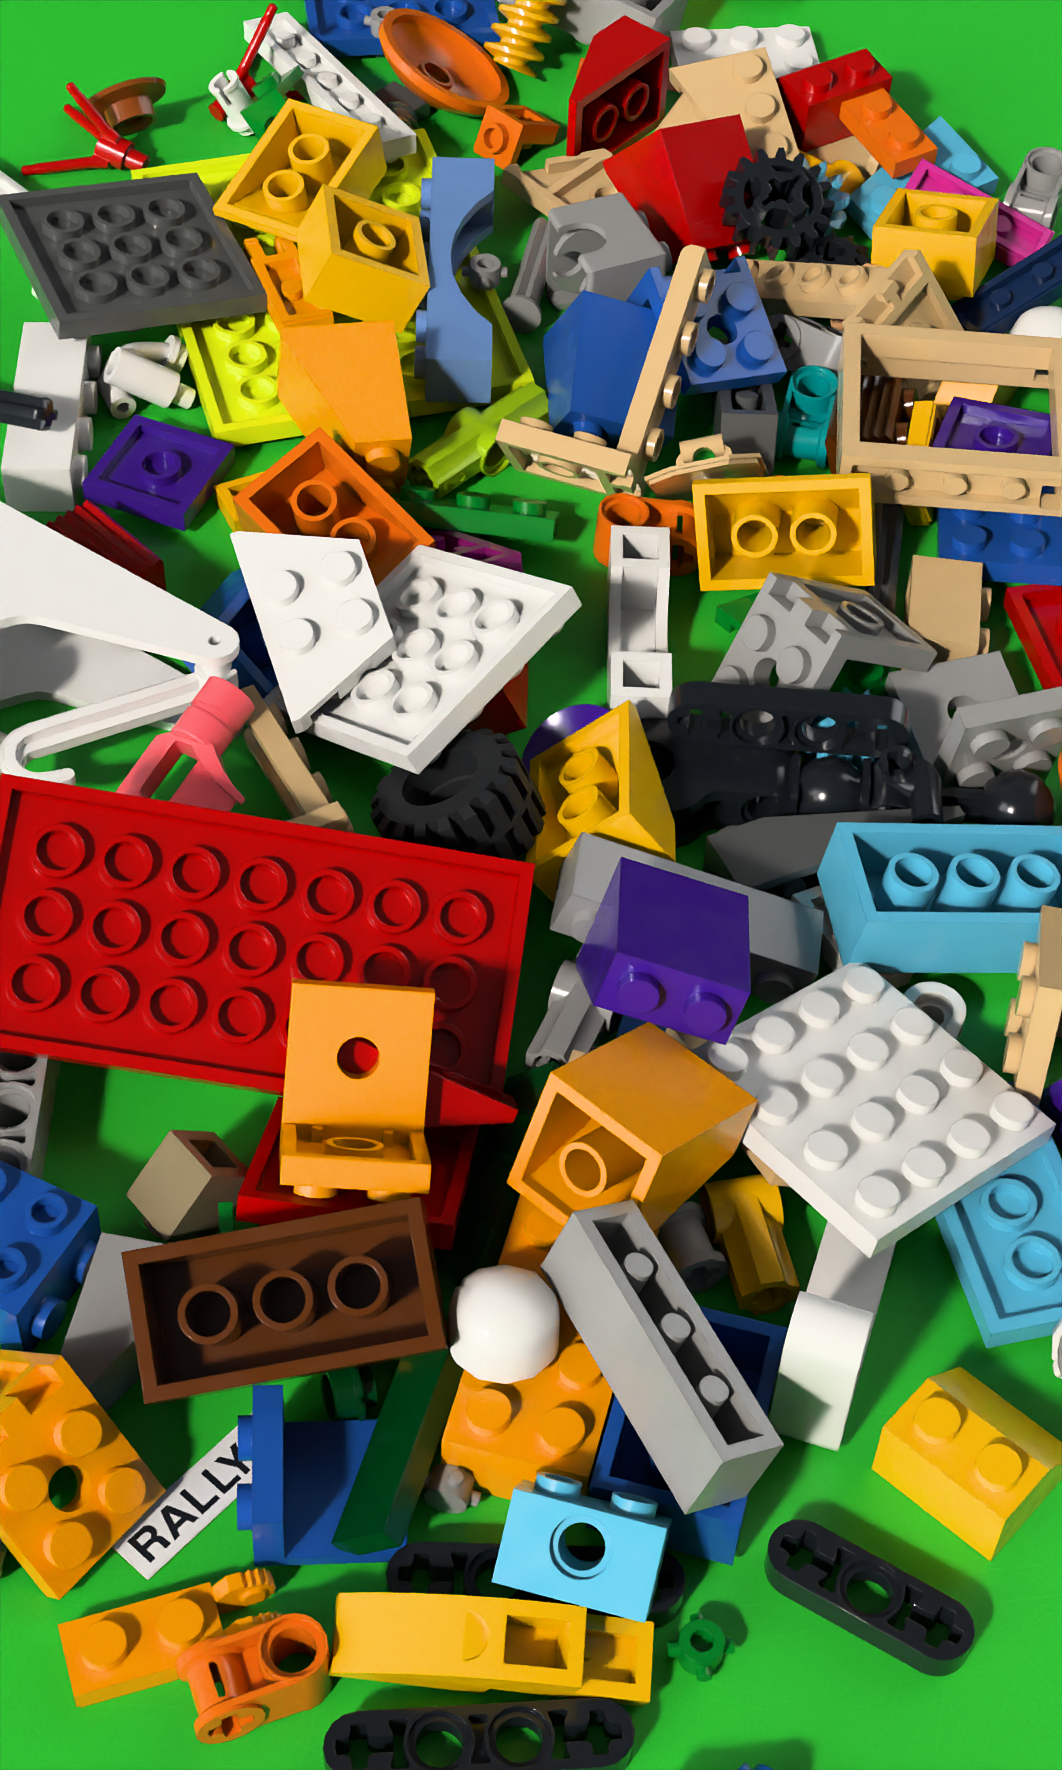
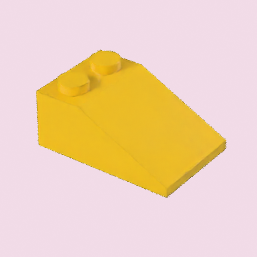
[213,98,387,242]
[526,700,676,903]

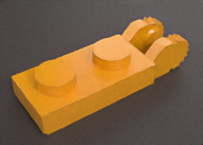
[243,235,334,335]
[57,1568,282,1708]

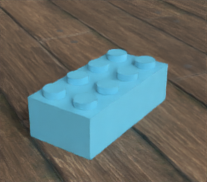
[817,822,1062,973]

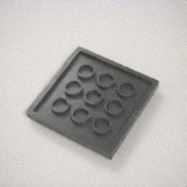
[0,172,267,340]

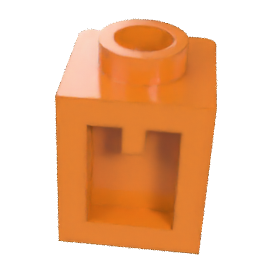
[473,104,560,170]

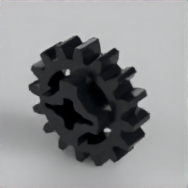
[719,147,835,261]

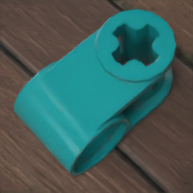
[774,365,838,469]

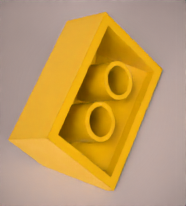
[692,473,877,591]

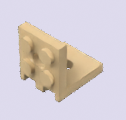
[1002,905,1062,1106]

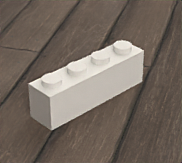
[1,322,102,512]

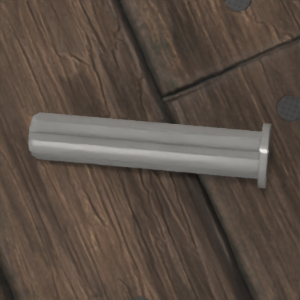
[502,217,548,333]

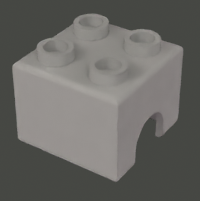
[545,192,672,311]

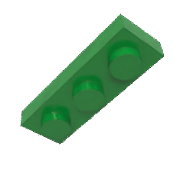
[390,485,560,542]

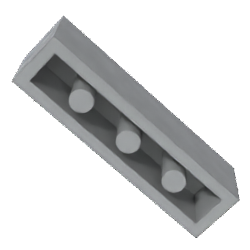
[549,832,824,1004]
[540,1200,784,1515]

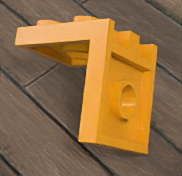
[280,978,435,1202]
[0,1349,166,1600]

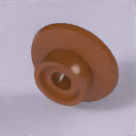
[82,77,166,136]

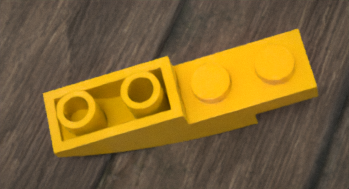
[328,1592,654,1707]

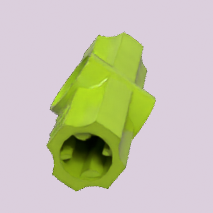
[406,382,550,498]

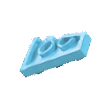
[846,116,999,240]

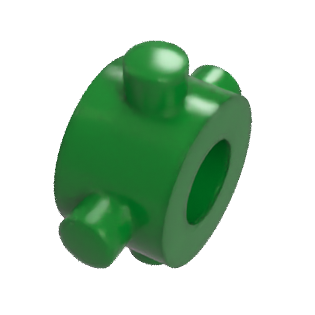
[667,1613,735,1682]

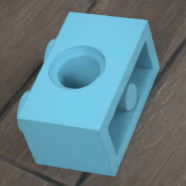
[492,1472,672,1623]

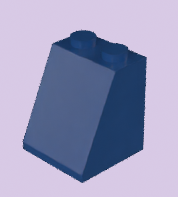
[543,290,677,449]

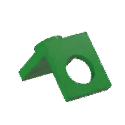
[240,65,304,140]

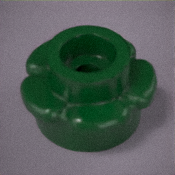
[320,1365,377,1422]

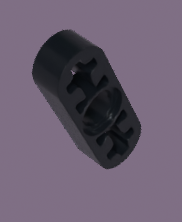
[764,1520,975,1676]

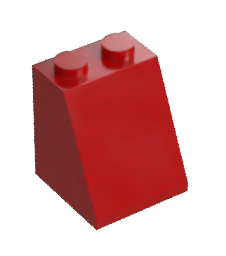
[602,114,758,265]

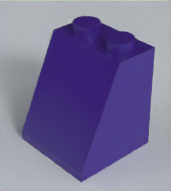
[576,857,751,1045]

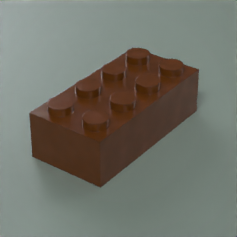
[121,1197,450,1404]

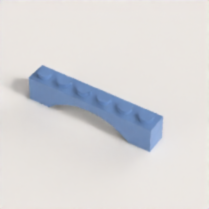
[414,157,495,403]

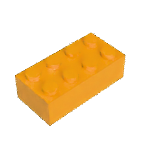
[441,1194,659,1500]

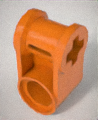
[593,493,698,576]
[175,1613,334,1744]

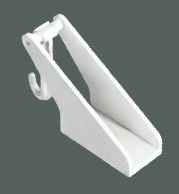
[0,501,245,785]

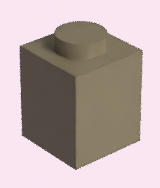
[125,1130,248,1243]

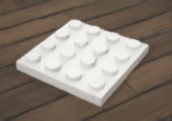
[263,544,582,775]
[691,963,1056,1259]

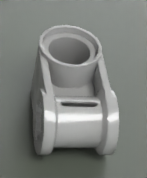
[1003,147,1062,230]
[767,313,843,378]

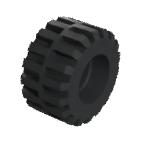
[370,728,546,861]

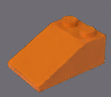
[232,427,436,586]

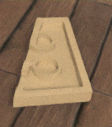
[669,47,799,161]

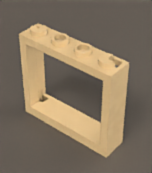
[836,322,1062,517]

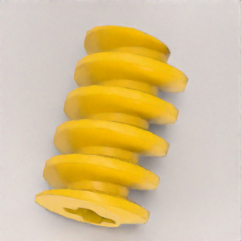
[483,0,567,78]

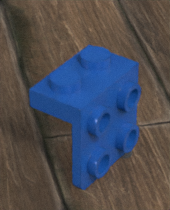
[0,1160,101,1352]
[237,1385,407,1567]

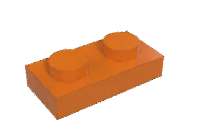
[839,88,938,179]

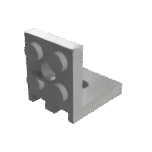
[711,572,938,756]
[884,651,1062,789]

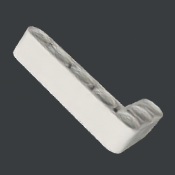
[769,1220,897,1452]

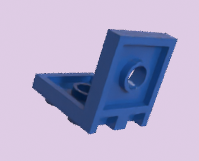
[626,256,787,396]

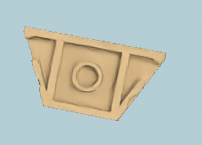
[501,148,619,217]

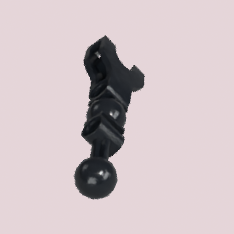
[640,718,1056,848]

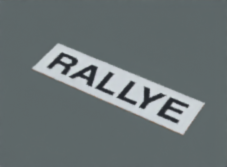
[112,1413,252,1580]

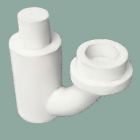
[103,335,196,409]

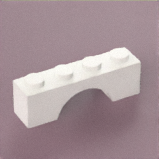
[607,525,672,747]

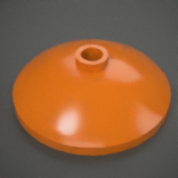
[378,8,510,117]

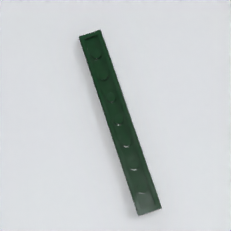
[331,1061,560,1555]

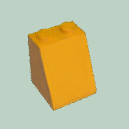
[276,320,412,495]
[506,1022,758,1232]

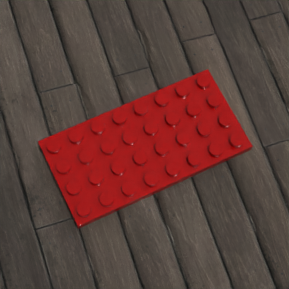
[0,773,535,1128]

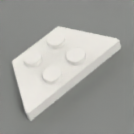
[230,531,397,734]

